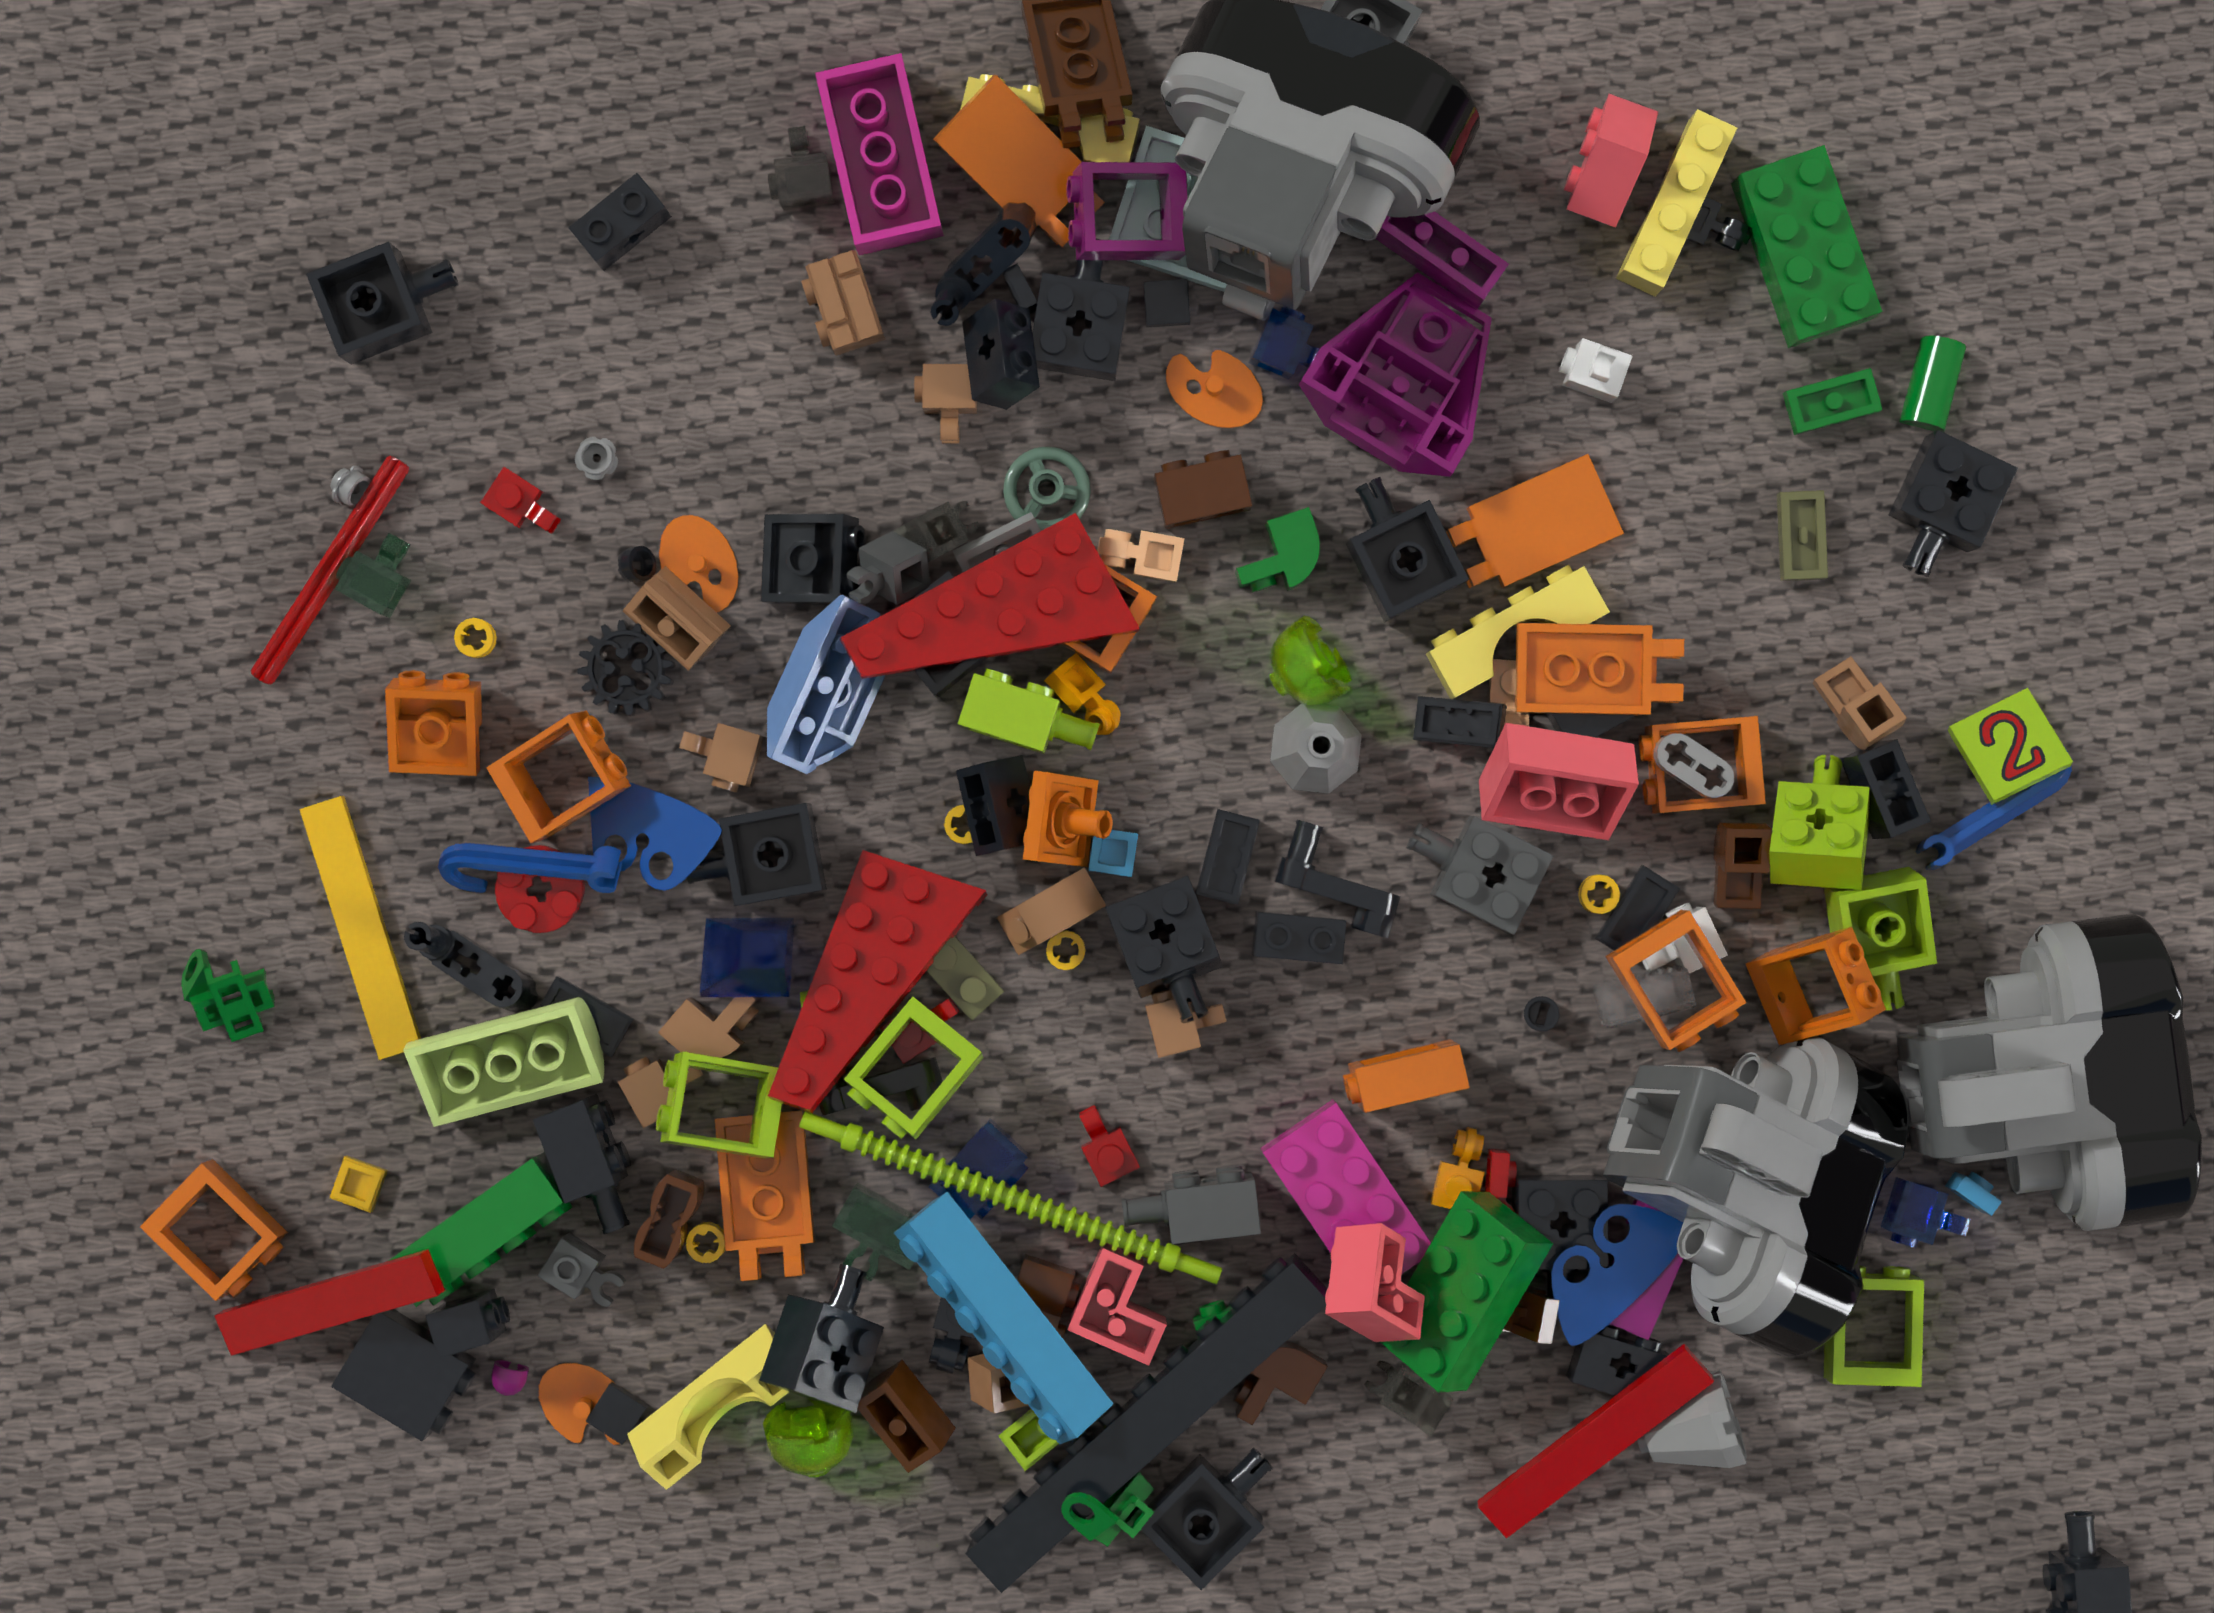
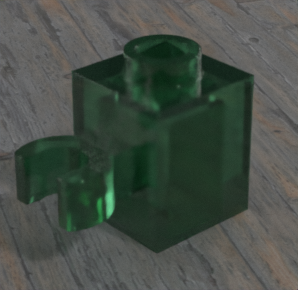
[335,533,411,618]

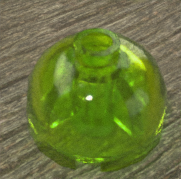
[1269,615,1352,706]
[763,1398,854,1478]

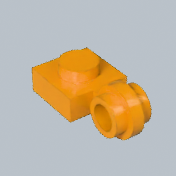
[1044,653,1121,735]
[1430,1127,1485,1209]

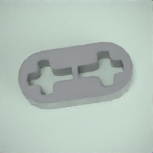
[1654,733,1734,798]

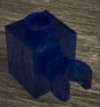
[1248,307,1320,379]
[1881,1177,1971,1248]

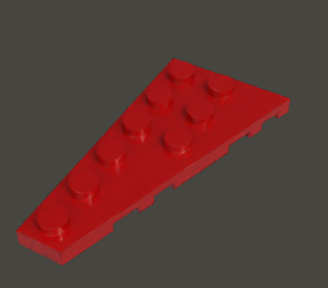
[840,513,1140,679]
[768,850,988,1113]

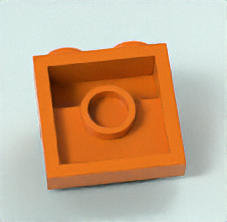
[385,670,482,776]

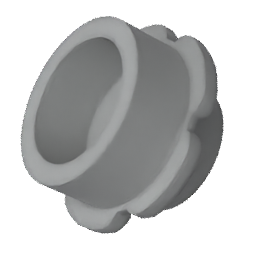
[575,437,618,480]
[330,466,371,508]

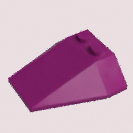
[1299,272,1492,477]

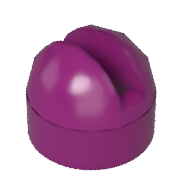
[491,1360,529,1396]

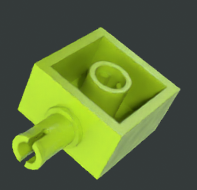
[958,668,1100,754]
[1769,755,1870,890]
[1824,867,1937,1011]

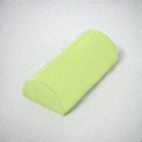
[403,997,604,1127]

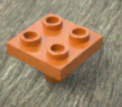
[1023,771,1113,867]

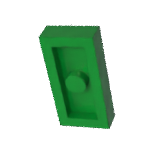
[1783,368,1883,435]

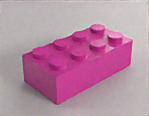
[815,53,944,256]
[1260,1099,1431,1274]

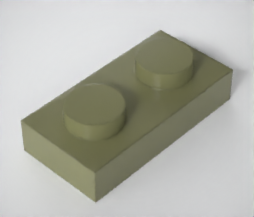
[1777,490,1828,581]
[927,936,1005,1021]

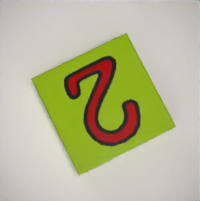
[1948,688,2073,805]

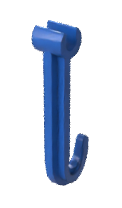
[1915,748,2072,870]
[438,843,622,893]

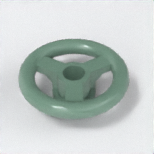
[1003,446,1091,531]

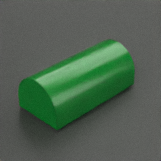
[1899,336,1966,432]

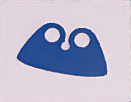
[588,776,722,891]
[1551,1204,1683,1346]

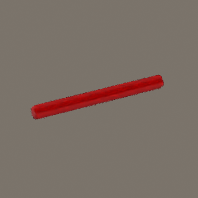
[251,456,409,685]

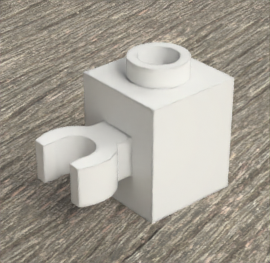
[1559,338,1632,403]
[1642,903,1728,974]

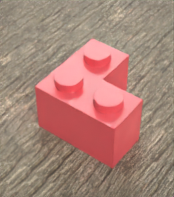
[1564,94,1658,228]
[1325,1223,1425,1342]
[1067,1243,1167,1366]

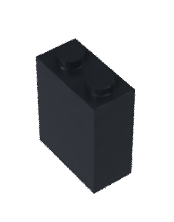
[331,1309,476,1441]

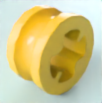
[454,618,497,658]
[944,805,973,844]
[1578,874,1620,914]
[1046,930,1086,970]
[686,1222,725,1263]

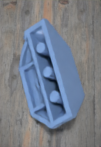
[767,595,885,774]

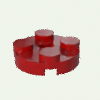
[495,845,585,933]

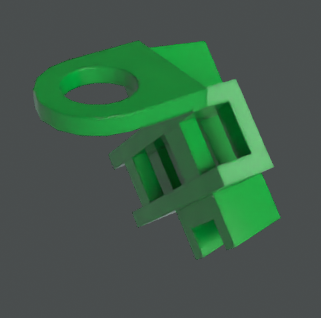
[181,949,275,1042]
[1061,1472,1154,1547]

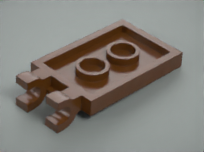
[1021,0,1133,148]

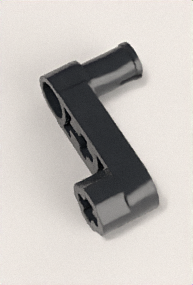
[930,202,1036,326]
[1275,820,1401,938]
[404,922,538,1013]
[819,1057,943,1115]

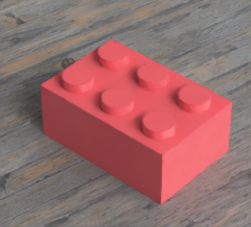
[1479,723,1639,841]

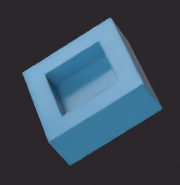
[1088,830,1138,877]
[1945,1171,2002,1216]

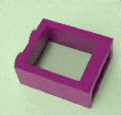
[1066,162,1187,260]

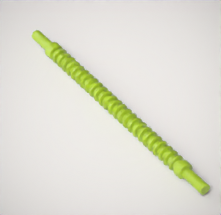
[799,1111,1222,1284]

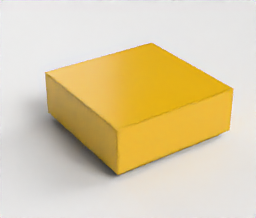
[329,1156,388,1213]

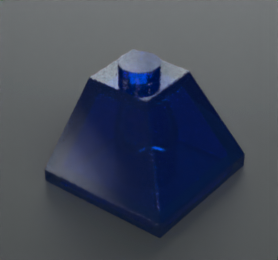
[700,918,794,997]

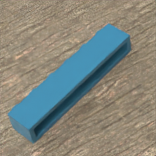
[894,1192,1114,1445]

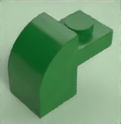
[1235,507,1320,593]

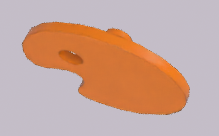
[1166,350,1263,428]
[659,515,739,613]
[538,1363,620,1445]

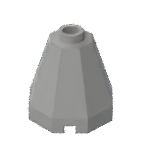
[1270,702,1362,794]
[1637,1370,1747,1468]

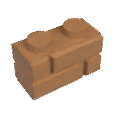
[801,250,886,356]
[623,566,731,671]

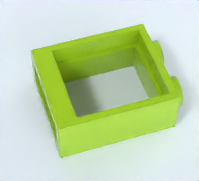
[844,996,984,1140]
[656,1052,782,1159]
[1824,1265,1924,1387]

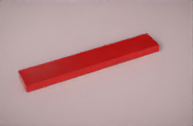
[214,1249,445,1356]
[1477,1344,1714,1539]

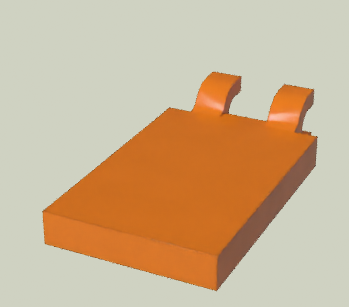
[933,75,1105,247]
[1446,454,1624,588]
[1515,623,1684,715]
[715,1110,815,1281]

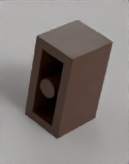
[1154,450,1252,529]
[858,1360,956,1473]

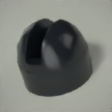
[618,546,656,582]
[1524,996,1560,1032]

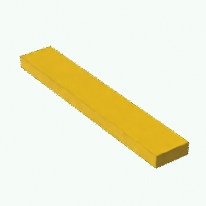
[299,796,421,1060]

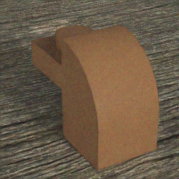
[1813,656,1907,750]
[997,867,1106,955]
[658,987,760,1058]

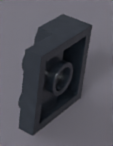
[761,514,866,606]

